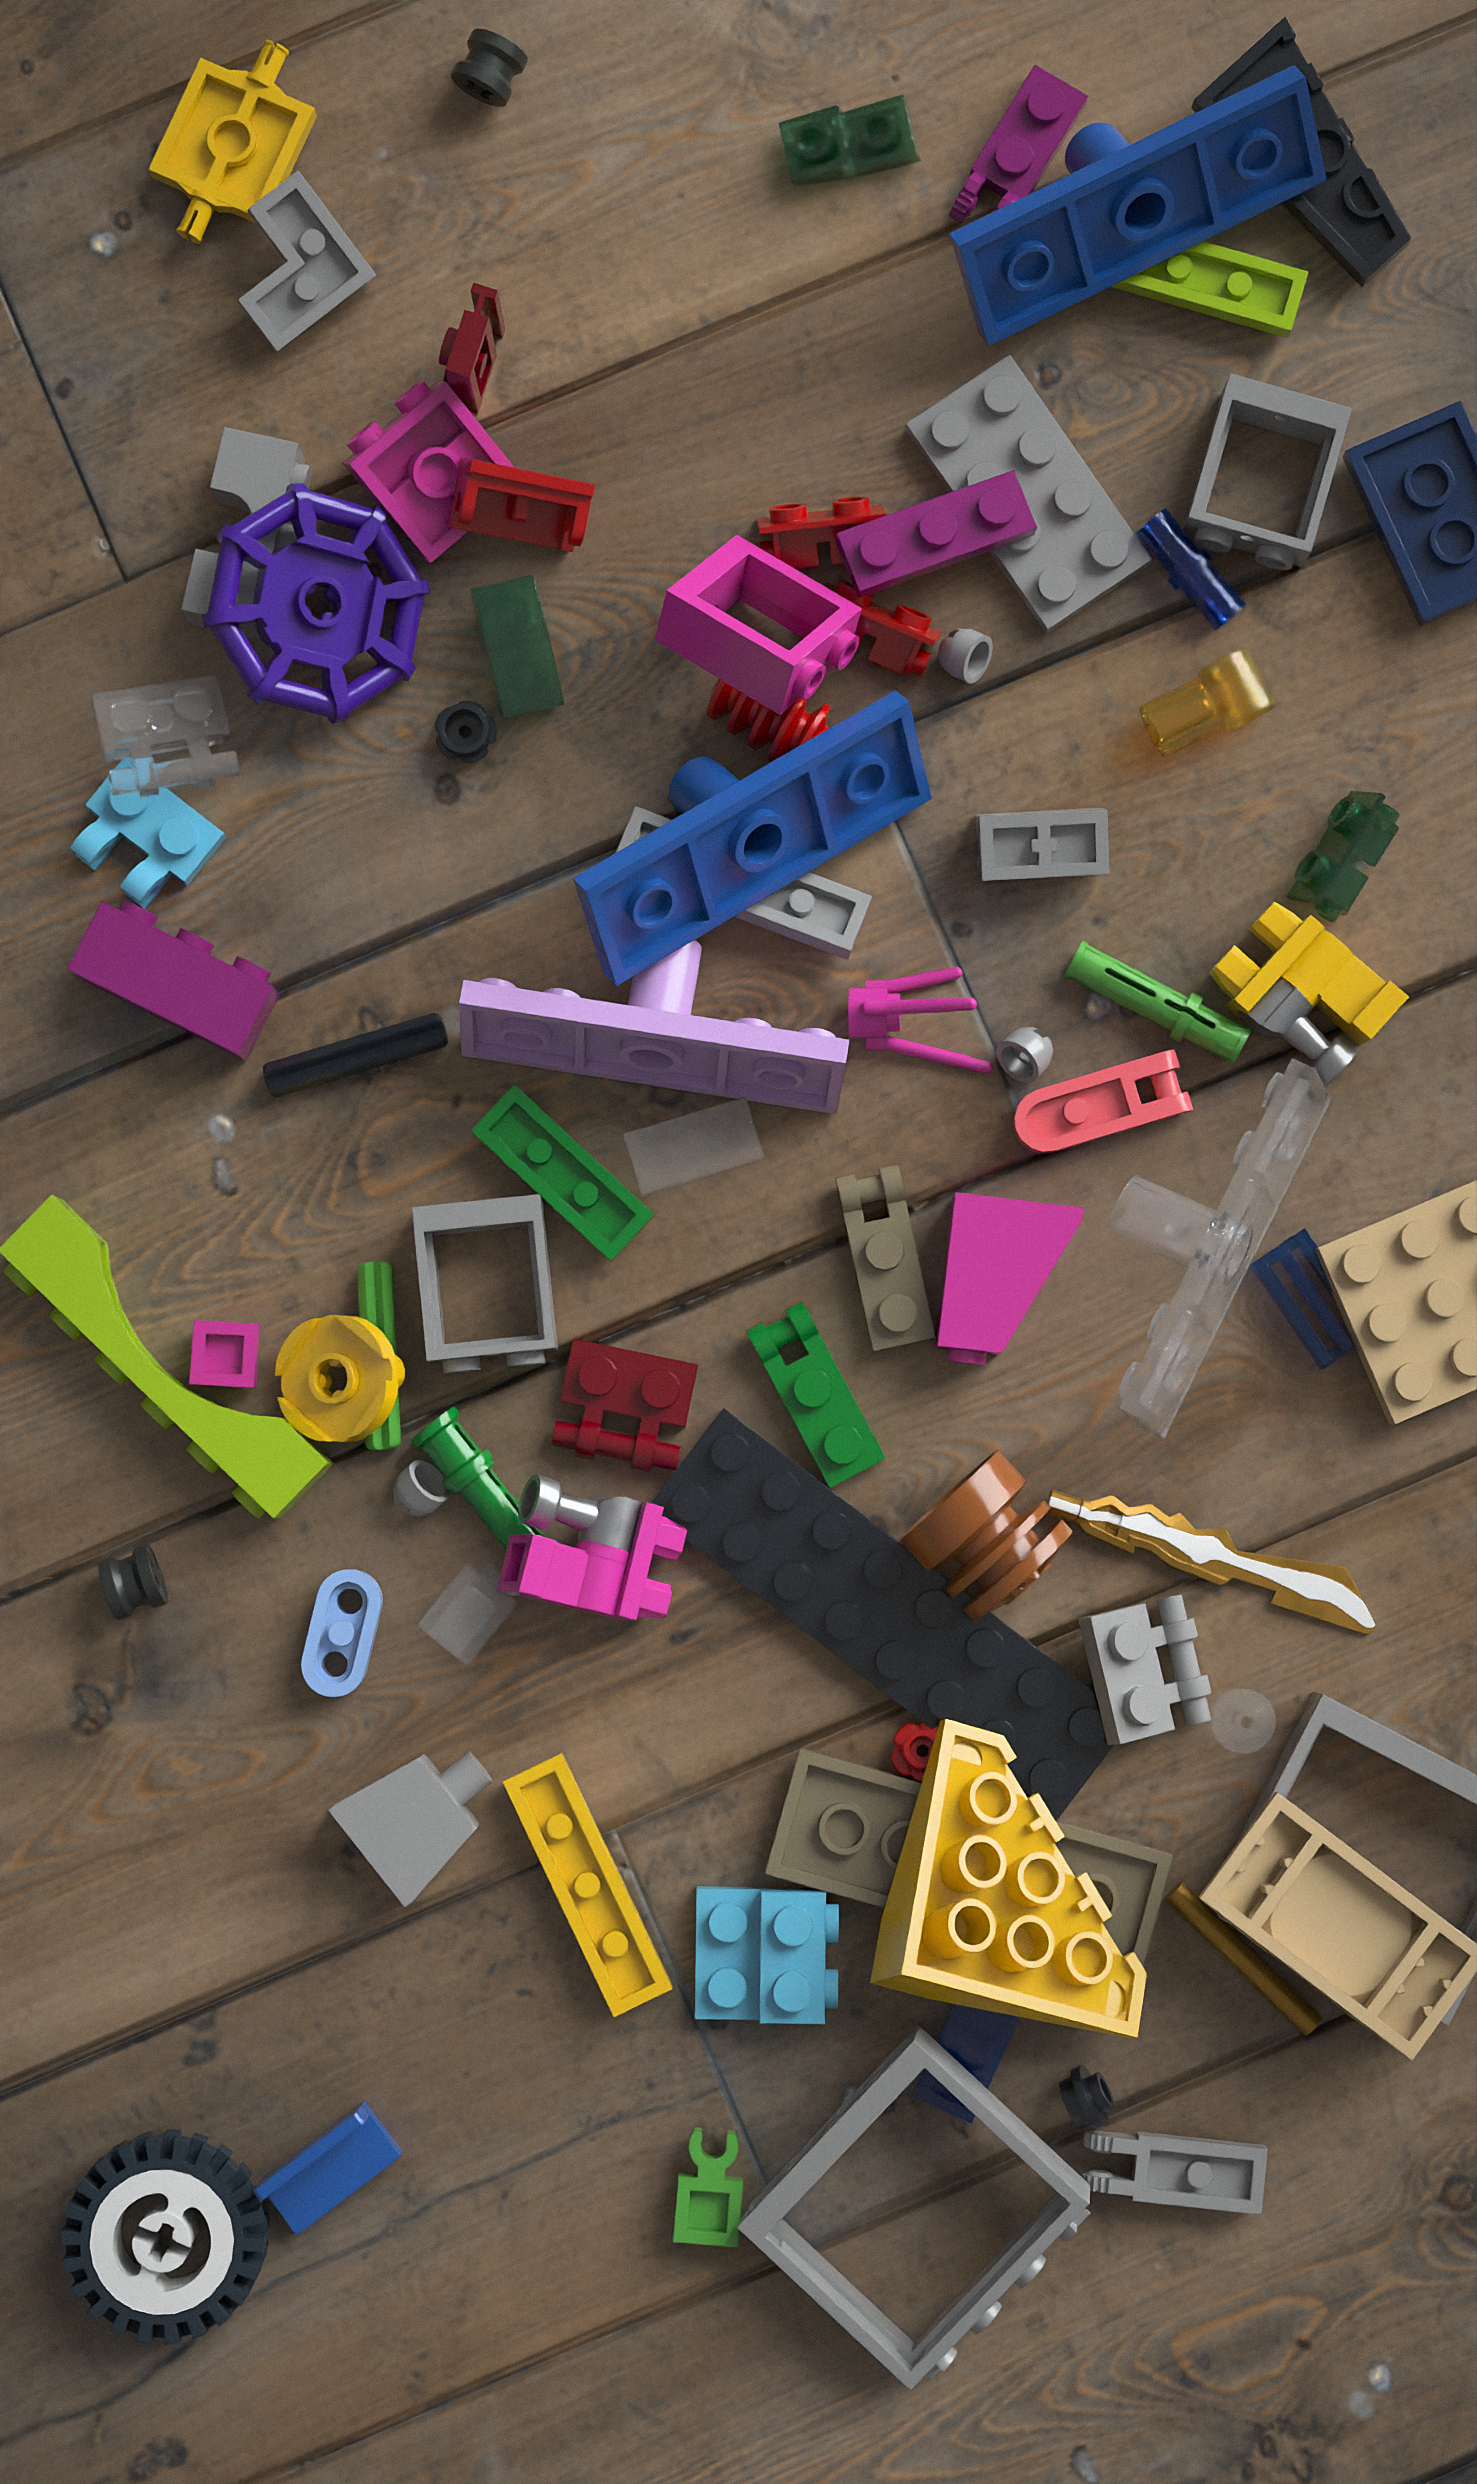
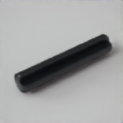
[263,1013,448,1097]

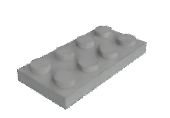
[905,355,1152,634]

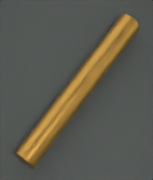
[1165,1881,1323,2036]

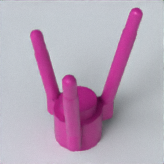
[848,967,993,1073]

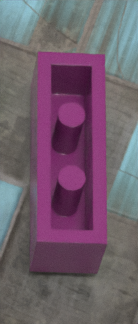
[67,900,280,1062]

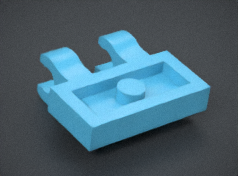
[70,757,226,909]

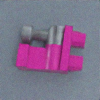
[496,1474,687,1620]

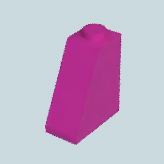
[935,1192,1083,1366]

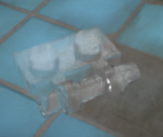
[91,675,239,798]

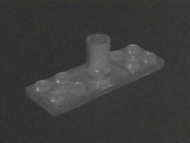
[1109,1059,1332,1439]

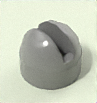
[938,628,993,684]
[996,1027,1053,1083]
[393,1460,450,1517]

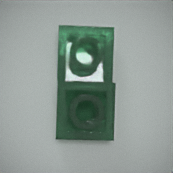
[779,94,921,186]
[470,575,565,718]

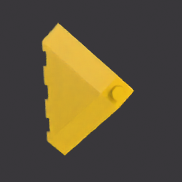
[870,1719,1147,2039]

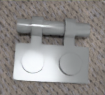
[1078,1594,1212,1745]

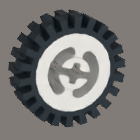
[60,2129,270,2345]

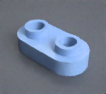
[301,1569,383,1697]

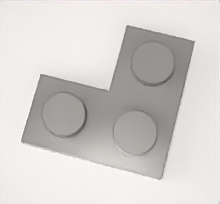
[237,170,376,353]

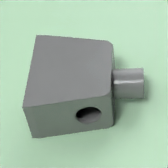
[328,1751,493,1907]

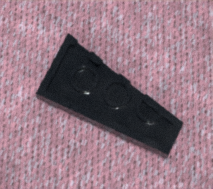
[1191,17,1411,287]

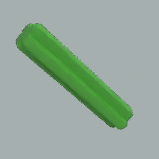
[357,1261,401,1450]

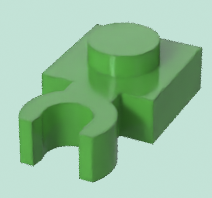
[673,2127,743,2248]

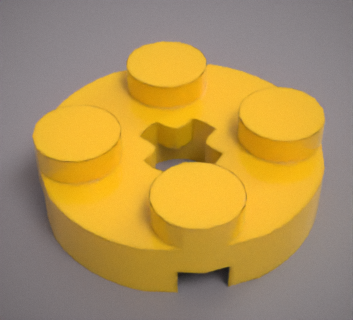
[275,1315,405,1442]

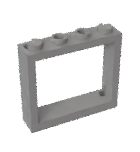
[1218,1692,1477,2026]
[737,2025,1090,2390]

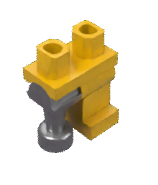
[1209,902,1409,1088]

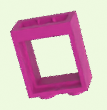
[655,535,862,715]

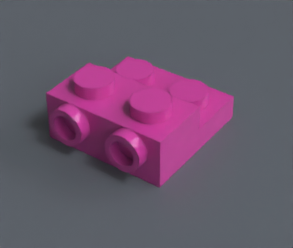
[342,380,515,563]

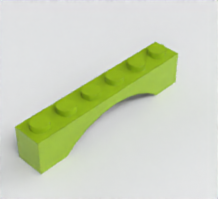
[0,1195,334,1519]

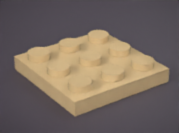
[1313,1180,1477,1426]

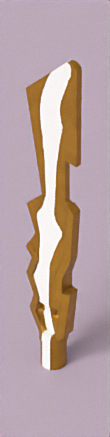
[1046,1489,1375,1634]

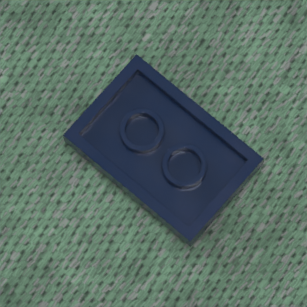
[1342,400,1477,626]

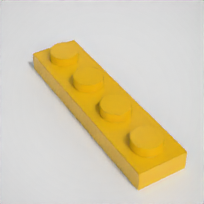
[503,1752,673,2017]

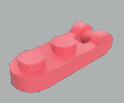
[1013,1049,1194,1154]

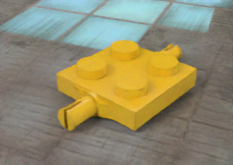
[148,40,317,244]

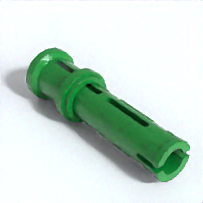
[409,1406,544,1566]

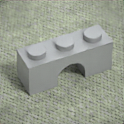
[181,427,312,640]

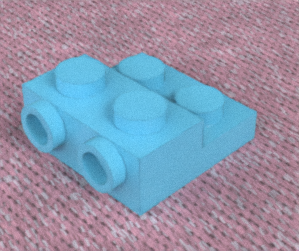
[695,1886,839,2024]

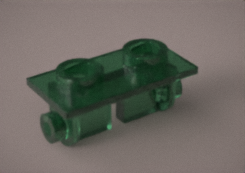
[1286,791,1400,923]

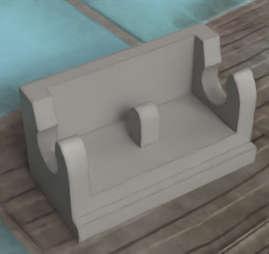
[974,808,1110,881]

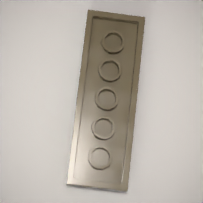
[765,1747,1173,1966]

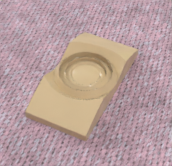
[1198,1792,1477,2060]

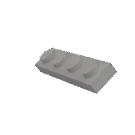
[616,806,872,960]

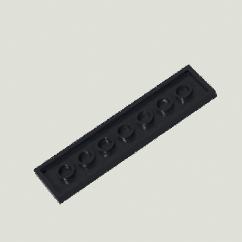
[651,1408,1114,1821]

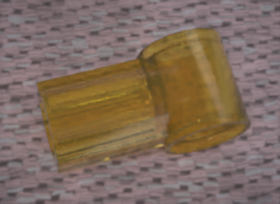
[1139,648,1276,757]

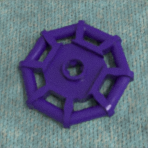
[202,483,430,724]

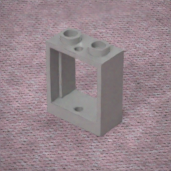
[1182,373,1352,570]
[412,1194,558,1374]

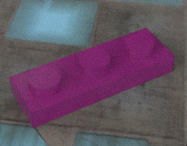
[835,470,1037,599]

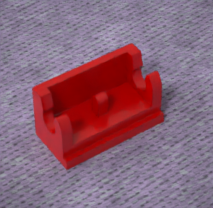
[448,457,595,552]

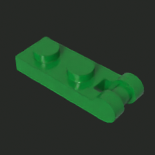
[746,1301,886,1489]

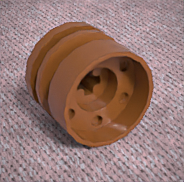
[899,1450,1073,1622]

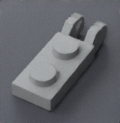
[1080,2130,1268,2215]

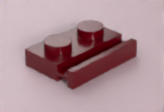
[439,283,505,414]

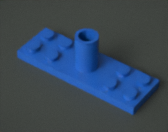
[949,65,1327,346]
[573,690,932,986]

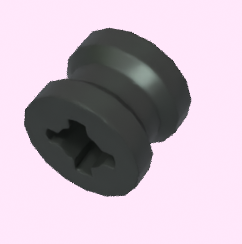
[451,28,528,107]
[98,1544,168,1621]

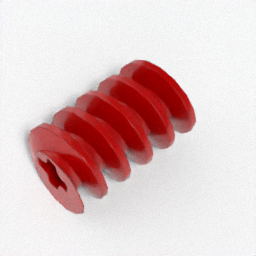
[706,679,846,762]

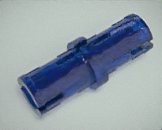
[1135,508,1247,631]

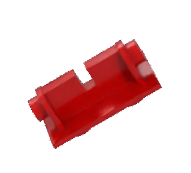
[756,496,886,569]
[824,579,942,678]

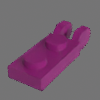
[949,65,1088,223]

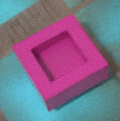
[189,1320,261,1389]

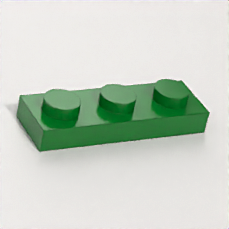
[471,1084,655,1262]

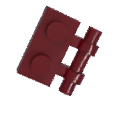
[551,1339,699,1472]

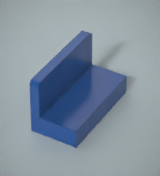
[253,2100,403,2235]

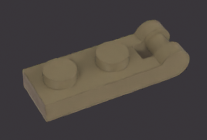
[835,1164,936,1352]

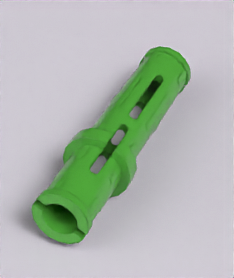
[1064,941,1252,1065]

